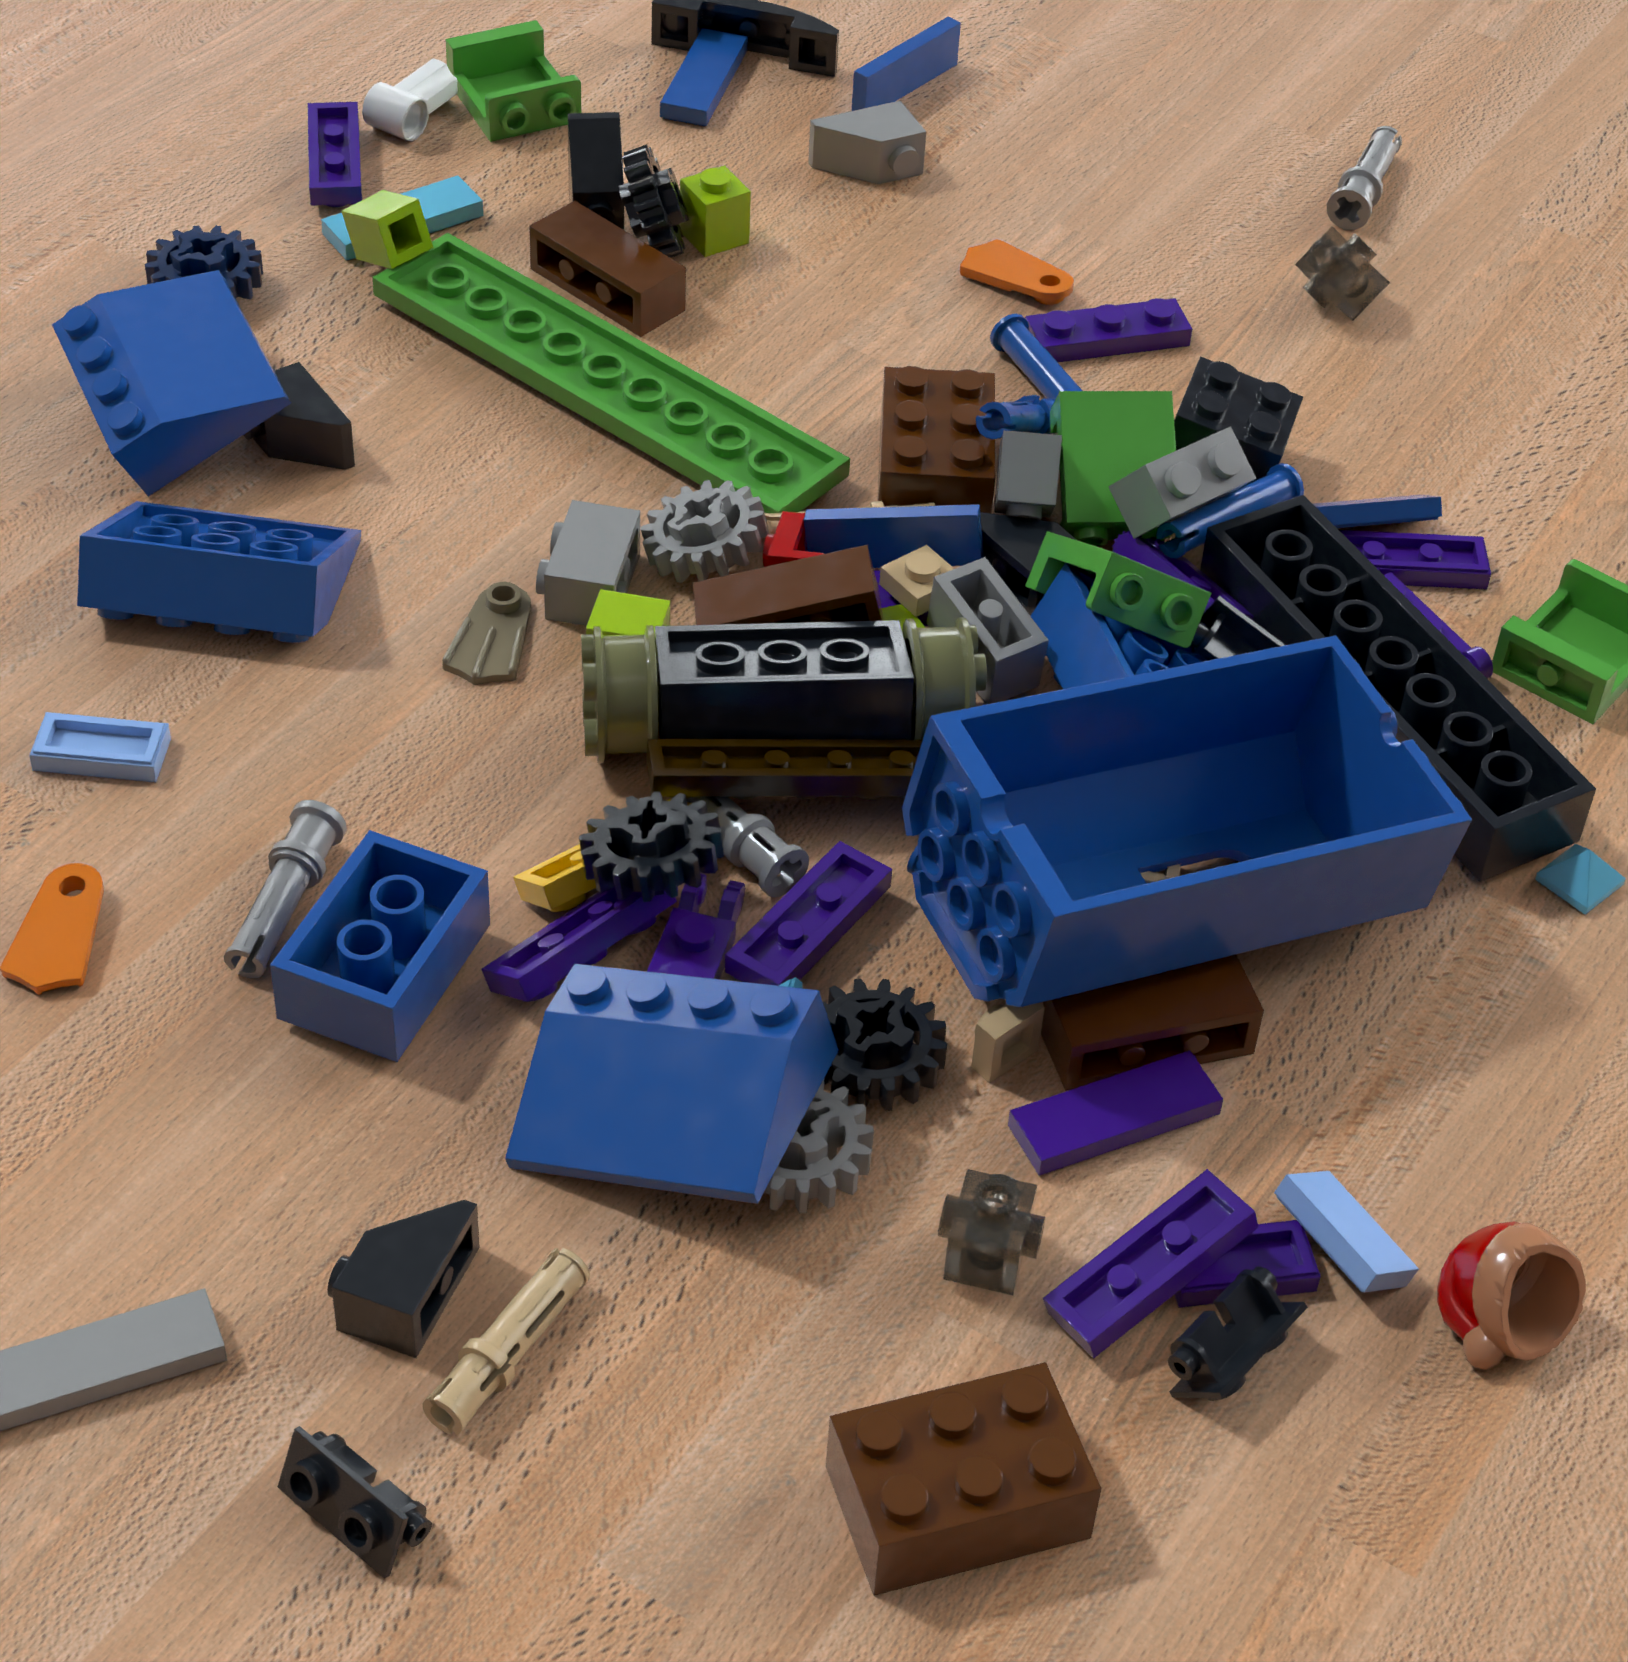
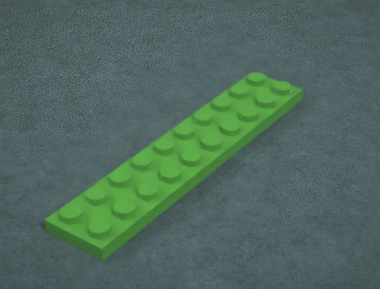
[372,232,850,513]

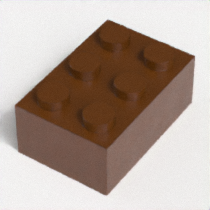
[877,366,995,514]
[826,1362,1102,1596]

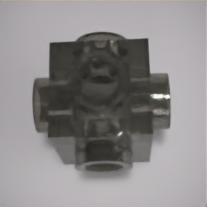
[1295,226,1390,321]
[938,1169,1046,1296]

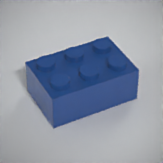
[270,830,490,1062]

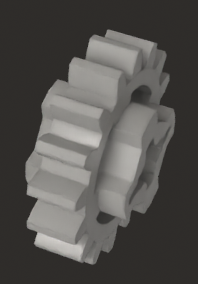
[640,480,769,583]
[764,1079,874,1214]

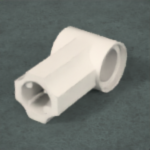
[362,58,458,141]

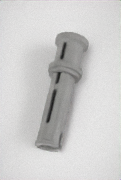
[1326,126,1402,230]
[686,797,809,898]
[224,800,347,978]

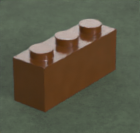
[529,201,686,337]
[693,545,884,625]
[1041,954,1264,1091]

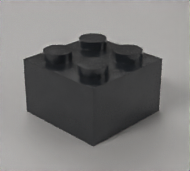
[1174,356,1303,492]

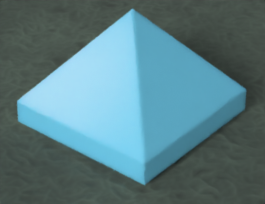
[1535,844,1626,915]

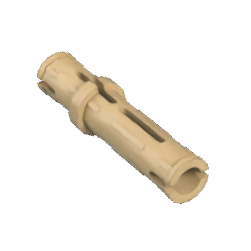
[422,1248,590,1435]

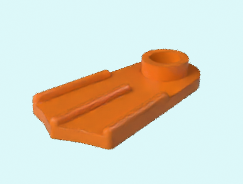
[960,239,1074,305]
[0,863,104,995]

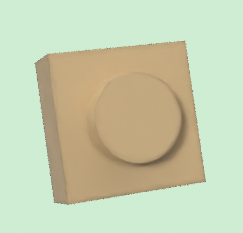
[879,545,954,617]
[971,1003,1045,1083]

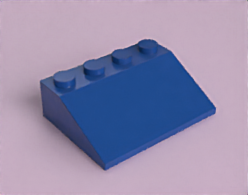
[52,270,291,497]
[77,501,361,643]
[1031,563,1207,689]
[505,964,839,1204]

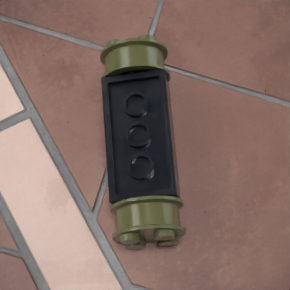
[581,617,987,763]

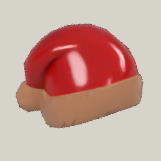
[1437,1221,1586,1370]

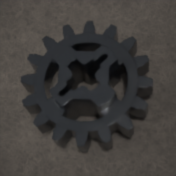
[619,144,689,258]
[579,792,725,902]
[823,978,948,1111]

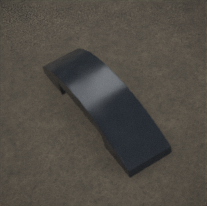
[651,0,839,77]

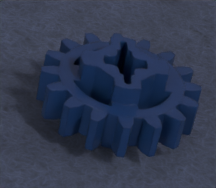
[145,225,263,300]

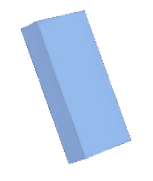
[29,712,171,782]
[1274,1171,1419,1293]

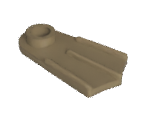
[442,582,531,685]

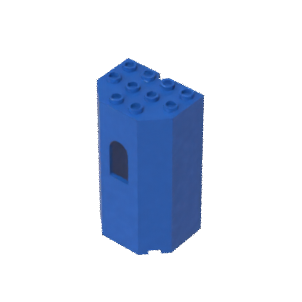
[902,635,1472,1007]

